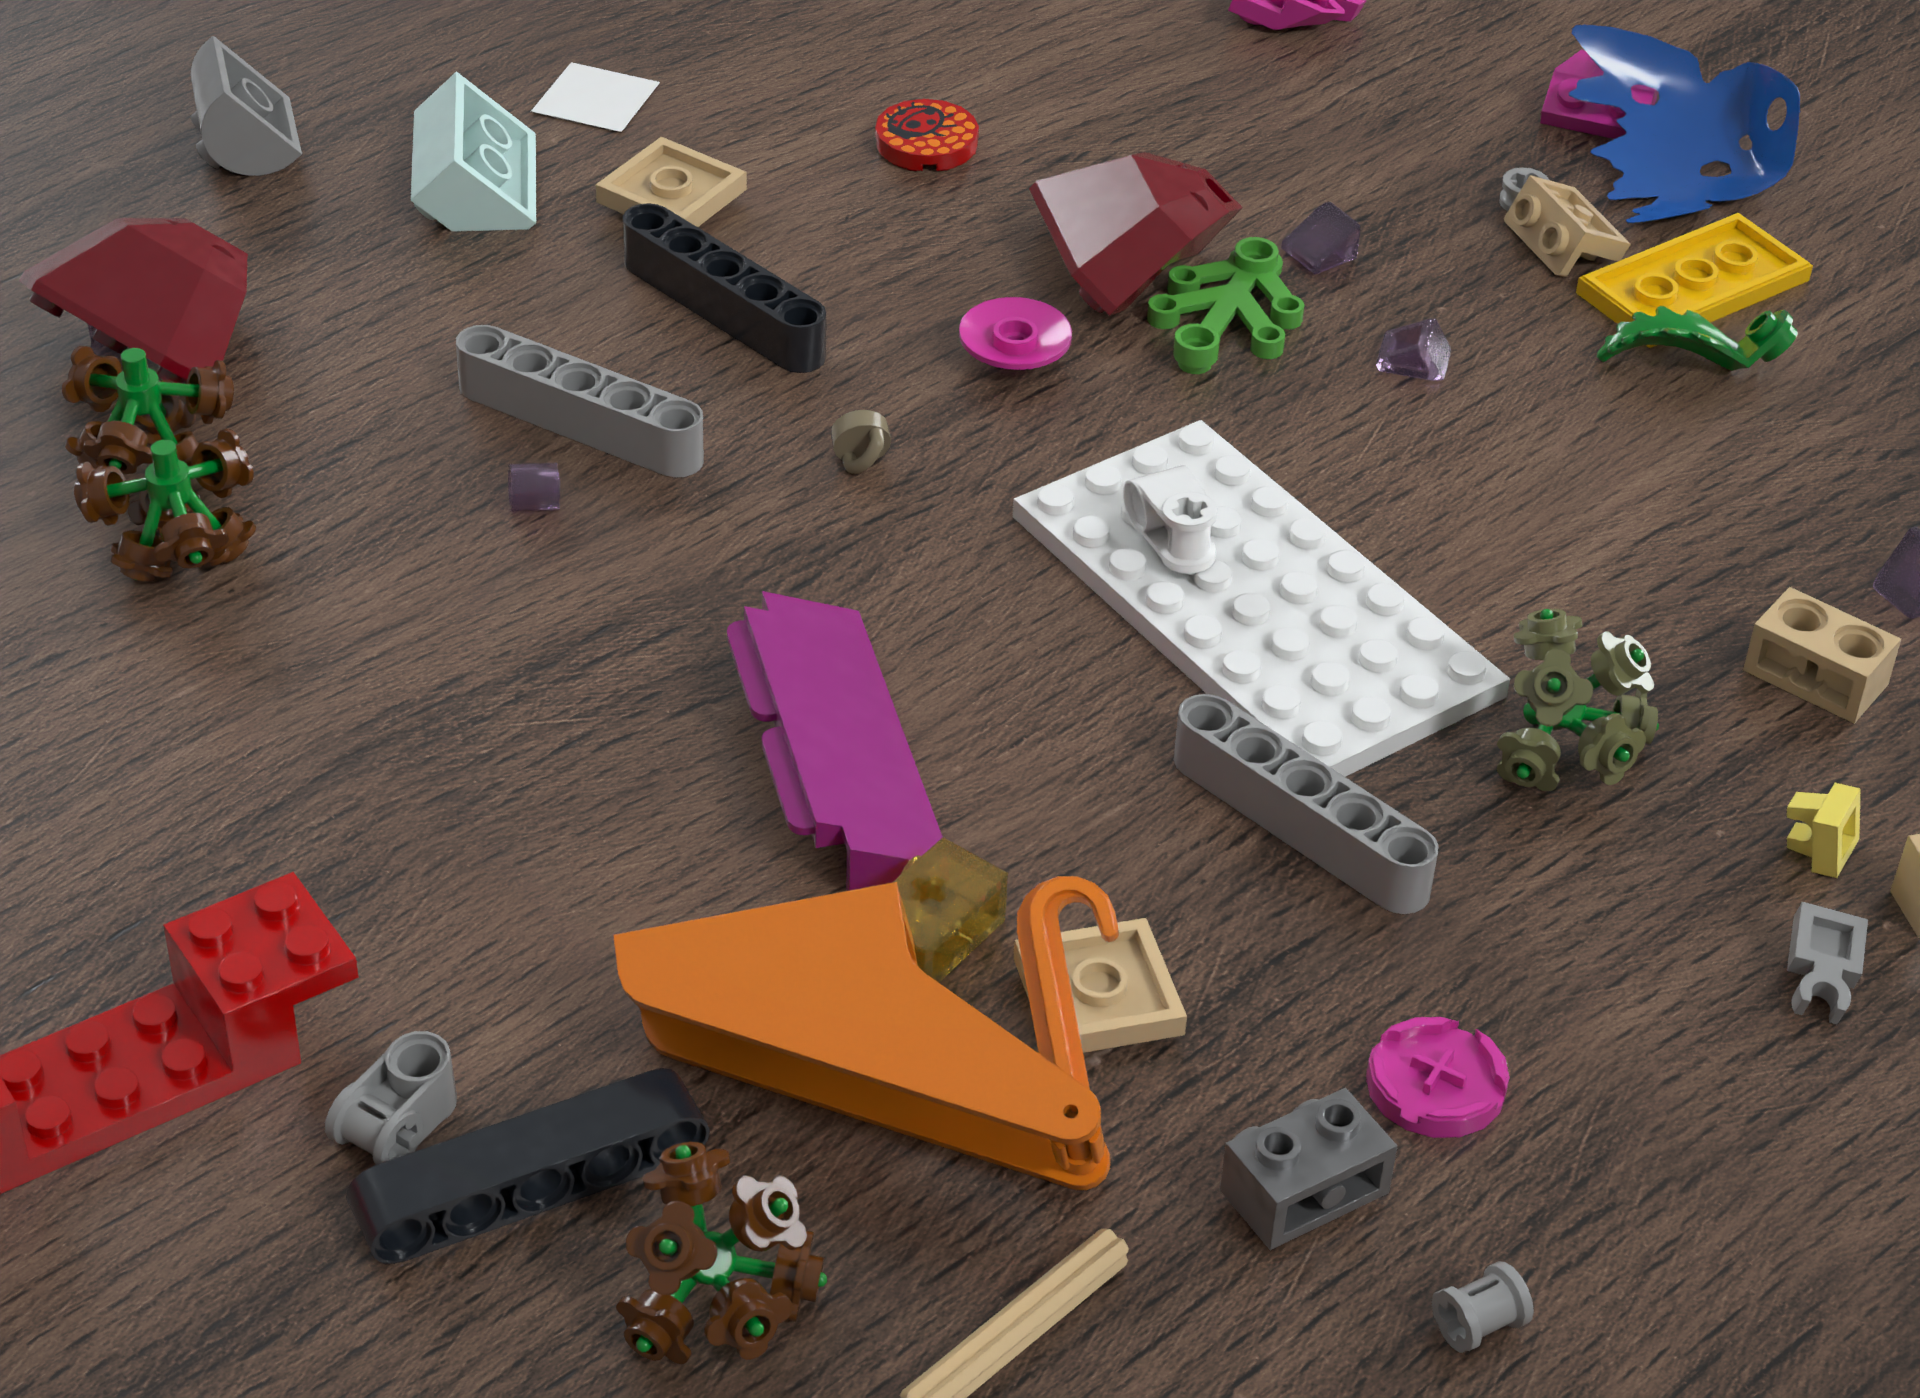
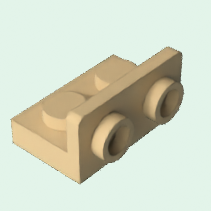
[1504,175,1631,277]

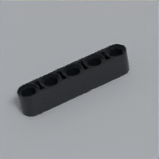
[623,203,826,373]
[346,1068,710,1264]

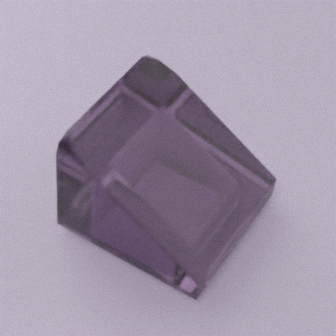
[1281,201,1361,274]
[1376,318,1451,381]
[1873,526,1920,619]

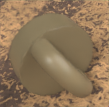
[831,410,891,474]

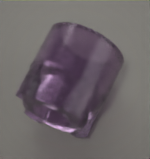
[508,463,560,512]

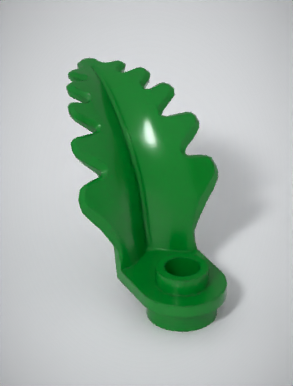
[1596,306,1798,371]

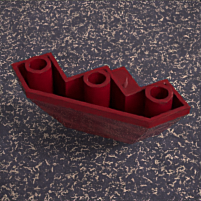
[1029,152,1243,316]
[19,218,248,384]

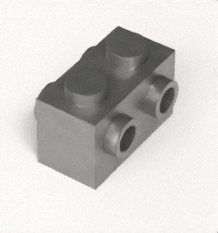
[1220,1087,1397,1250]

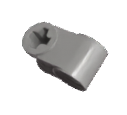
[325,1031,457,1165]

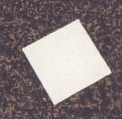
[531,62,660,132]

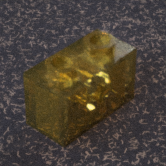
[892,837,1008,983]

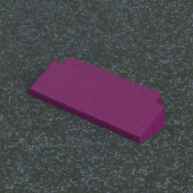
[727,591,953,891]

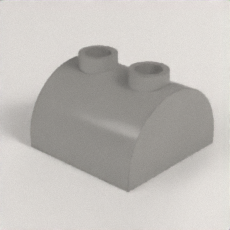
[191,36,302,176]

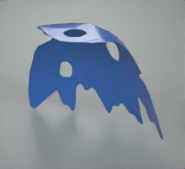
[1568,24,1800,223]

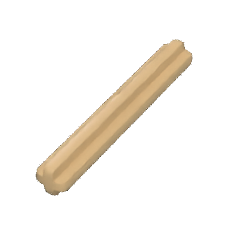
[900,1228,1129,1398]

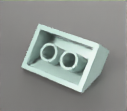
[411,71,536,231]

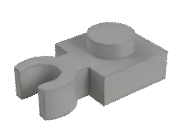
[1787,902,1868,1025]

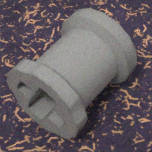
[1431,1261,1534,1353]

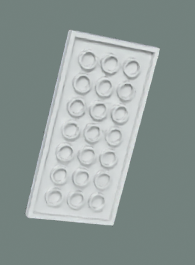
[1013,420,1510,777]

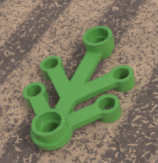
[1147,237,1304,374]

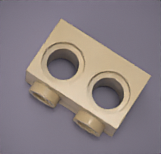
[1743,587,1901,724]

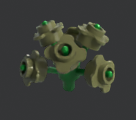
[1497,609,1659,791]

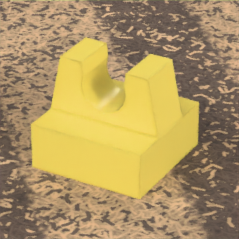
[1787,783,1860,878]

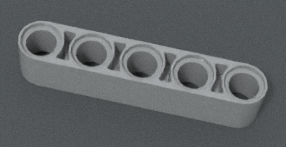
[456,325,704,477]
[1173,694,1439,914]

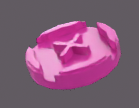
[1366,1017,1510,1138]

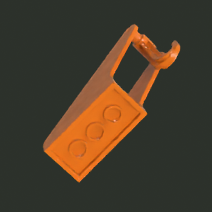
[613,876,1119,1190]

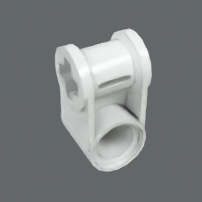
[1123,465,1218,574]

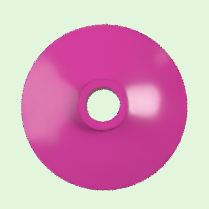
[959,297,1072,370]

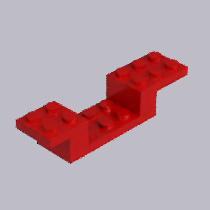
[0,871,359,1194]

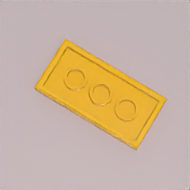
[1576,213,1813,348]

